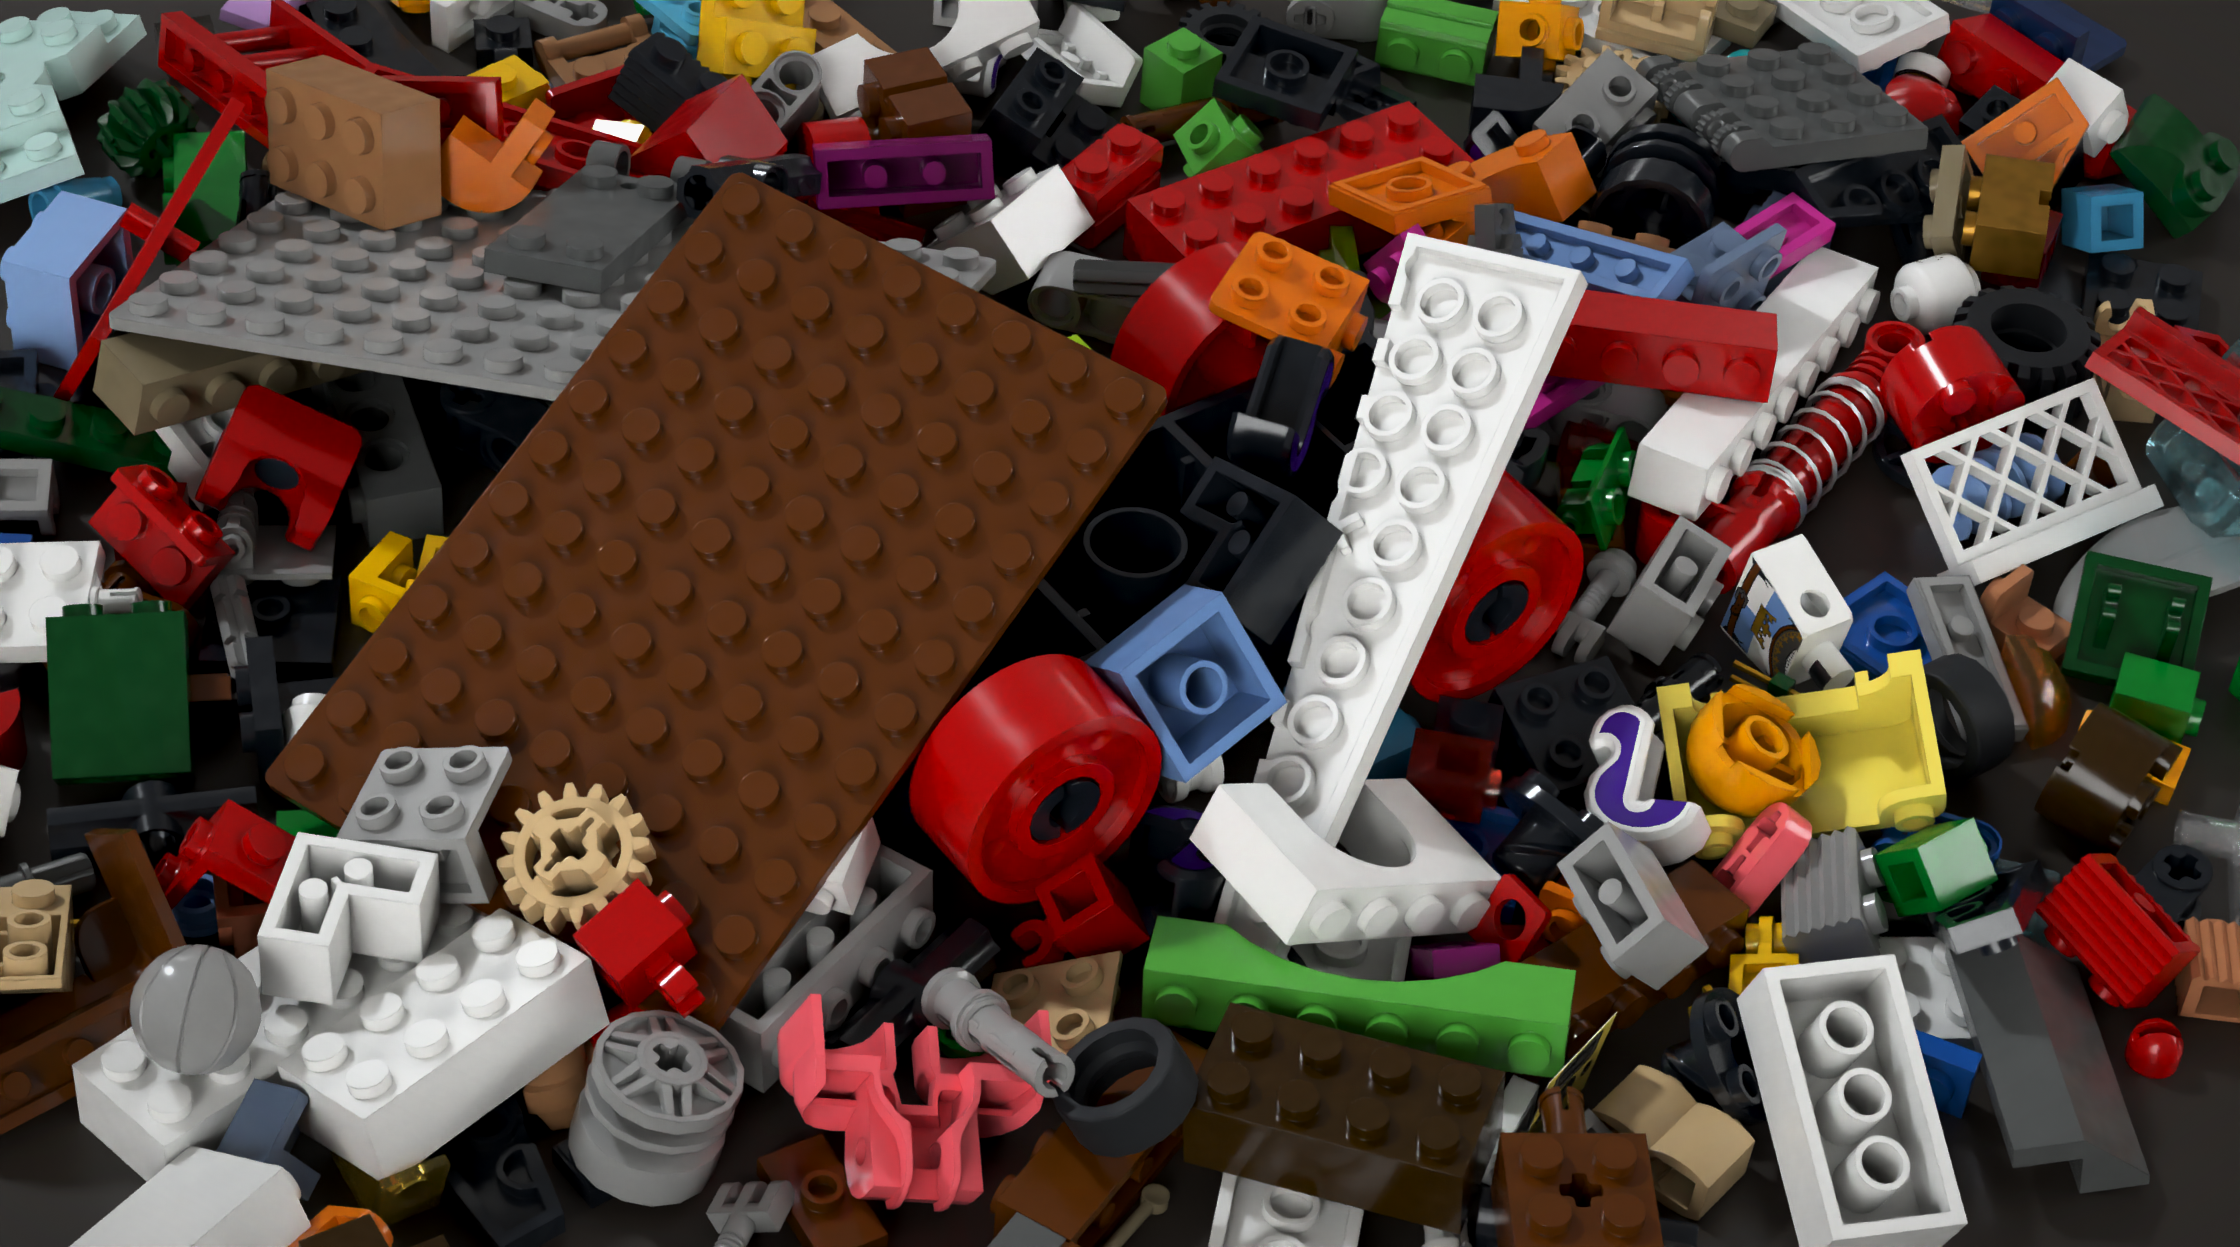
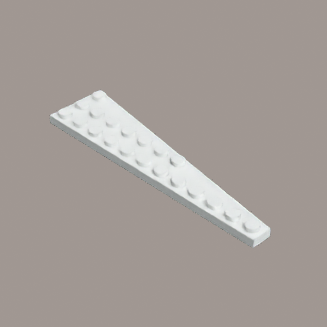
[1214,232,1588,959]

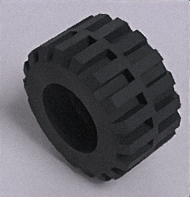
[1952,285,2101,434]

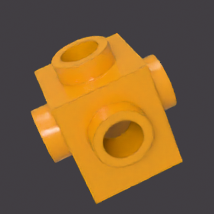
[1495,0,1584,72]

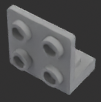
[336,745,513,904]

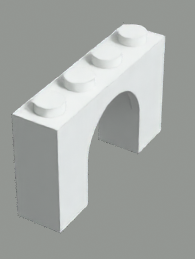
[1189,778,1501,945]

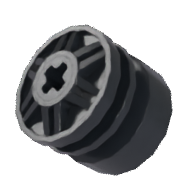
[1590,123,1725,249]

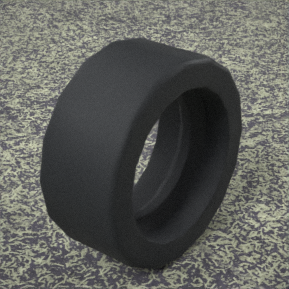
[1923,653,2016,784]
[1053,1017,1199,1158]

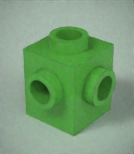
[1173,98,1264,178]

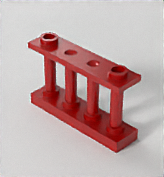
[158,0,370,149]

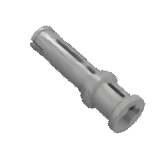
[921,967,1075,1098]

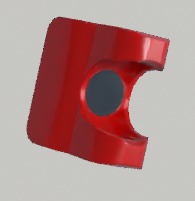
[195,385,362,552]

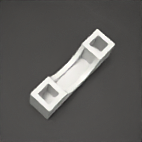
[812,0,1040,119]

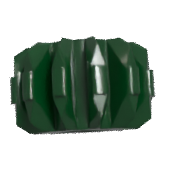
[97,78,200,178]

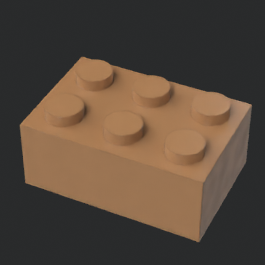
[265,55,442,231]

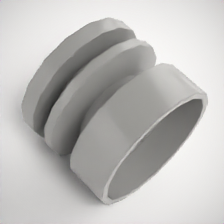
[568,1010,744,1207]

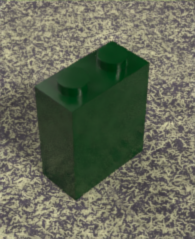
[45,600,195,785]

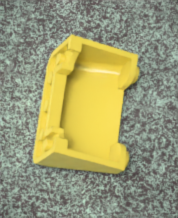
[1656,649,1947,860]

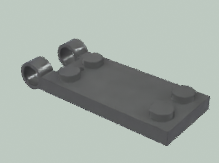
[484,140,712,294]

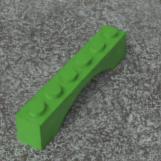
[1142,915,1576,1078]

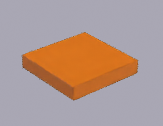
[1328,156,1492,235]

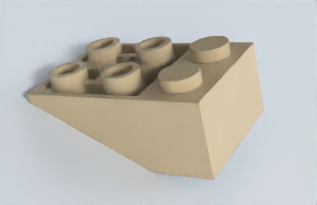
[0,879,76,994]

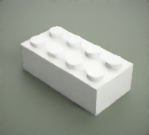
[277,908,610,1186]
[1737,954,1968,1247]

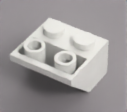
[926,164,1095,295]

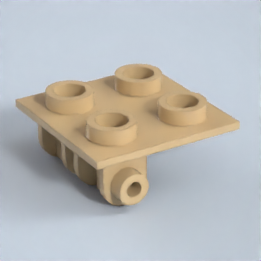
[983,950,1123,1055]

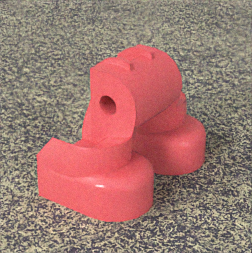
[777,994,1052,1212]

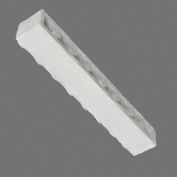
[1627,247,1880,521]

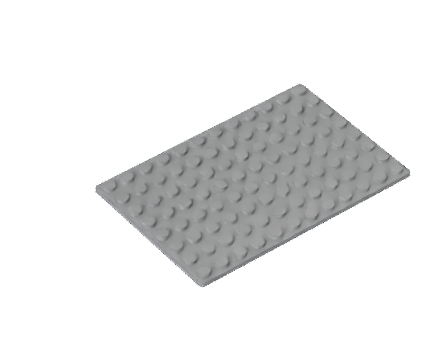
[109,188,996,401]

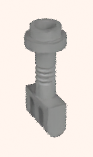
[1551,548,1637,664]
[706,1180,795,1247]

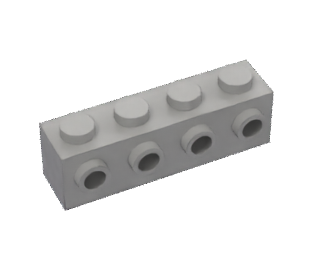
[719,844,936,1093]

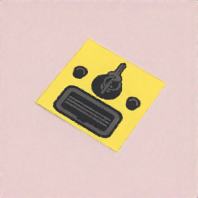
[1527,1012,1617,1133]

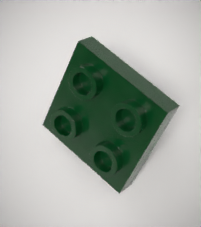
[2060,551,2213,687]

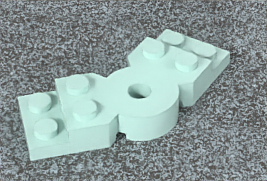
[0,7,147,204]

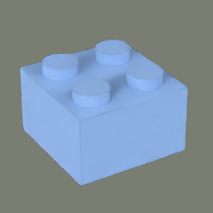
[0,190,136,370]

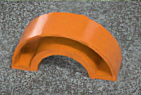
[1394,129,1597,245]

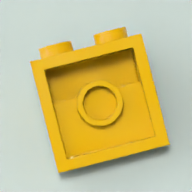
[697,0,817,90]

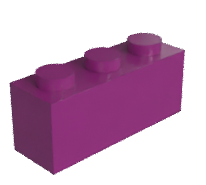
[812,133,995,210]

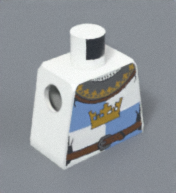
[1720,534,1855,691]

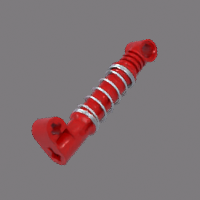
[1635,321,1925,594]

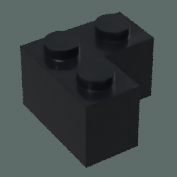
[1179,456,1343,646]

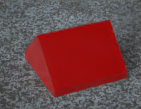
[630,74,788,178]

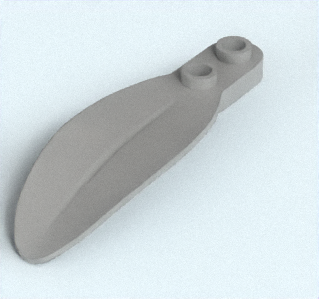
[2052,503,2240,623]

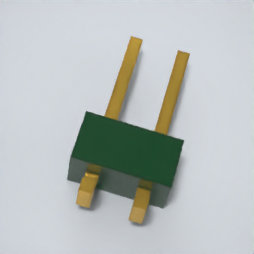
[1729,660,1801,697]

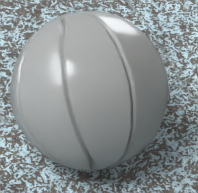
[129,944,262,1075]

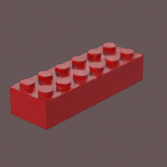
[1123,101,1475,264]

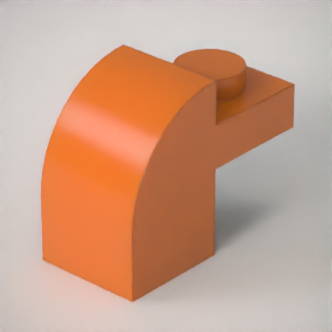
[441,98,556,213]

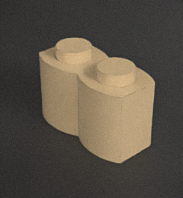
[1592,1065,1755,1220]

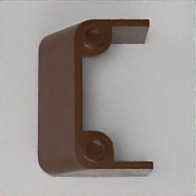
[0,828,187,1135]

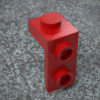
[154,799,296,910]

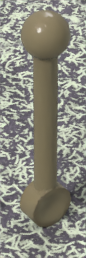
[1102,1183,1170,1247]

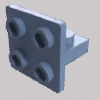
[1669,221,1787,311]

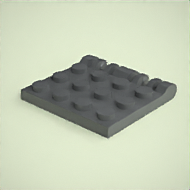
[1636,42,1929,172]

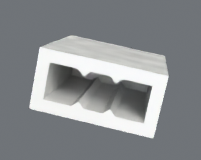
[69,1145,311,1247]

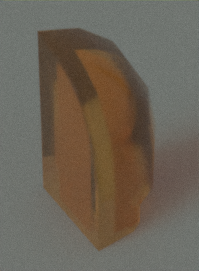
[2001,635,2072,750]

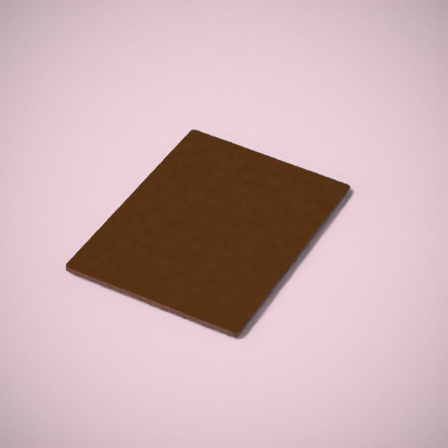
[265,172,1168,1032]

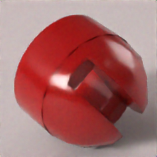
[2124,1017,2184,1079]

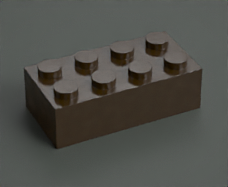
[1183,1002,1505,1235]

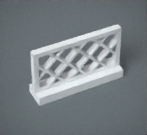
[1900,377,2164,586]

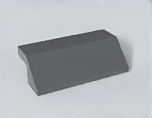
[1945,934,2150,1194]

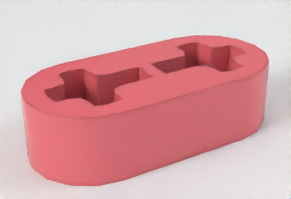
[1711,802,1812,918]

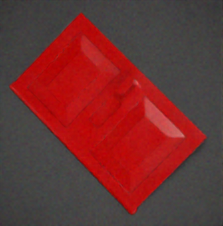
[53,97,245,401]

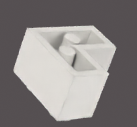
[257,832,441,1005]

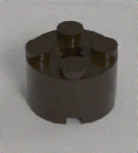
[2034,702,2183,857]

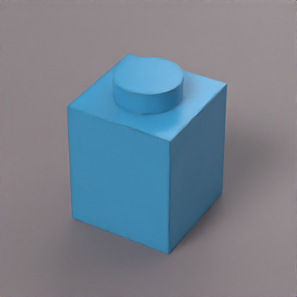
[2061,184,2144,253]

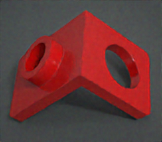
[1468,874,1552,963]

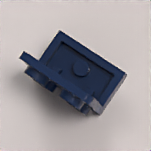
[1986,0,2127,72]

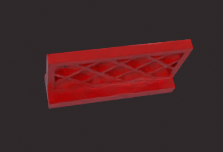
[2084,306,2240,466]

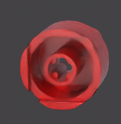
[1880,325,2025,464]

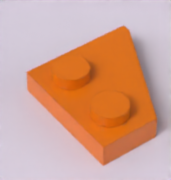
[1961,77,2090,188]

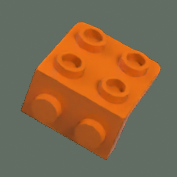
[1209,232,1370,389]

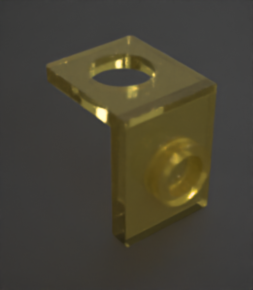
[330,1151,450,1226]

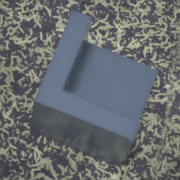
[216,1078,321,1201]

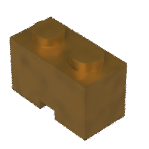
[1961,154,2056,279]

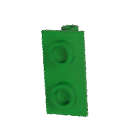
[1555,427,1637,551]

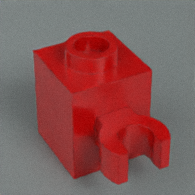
[1010,852,1150,968]
[572,878,706,1019]

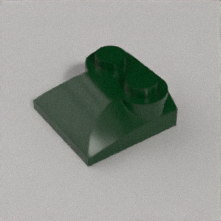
[2109,93,2240,239]

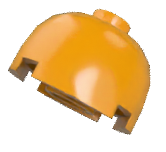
[1685,684,1821,818]

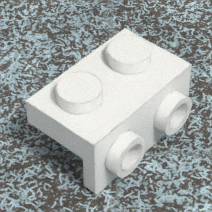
[1021,4,1143,108]

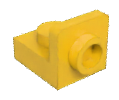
[348,531,417,633]

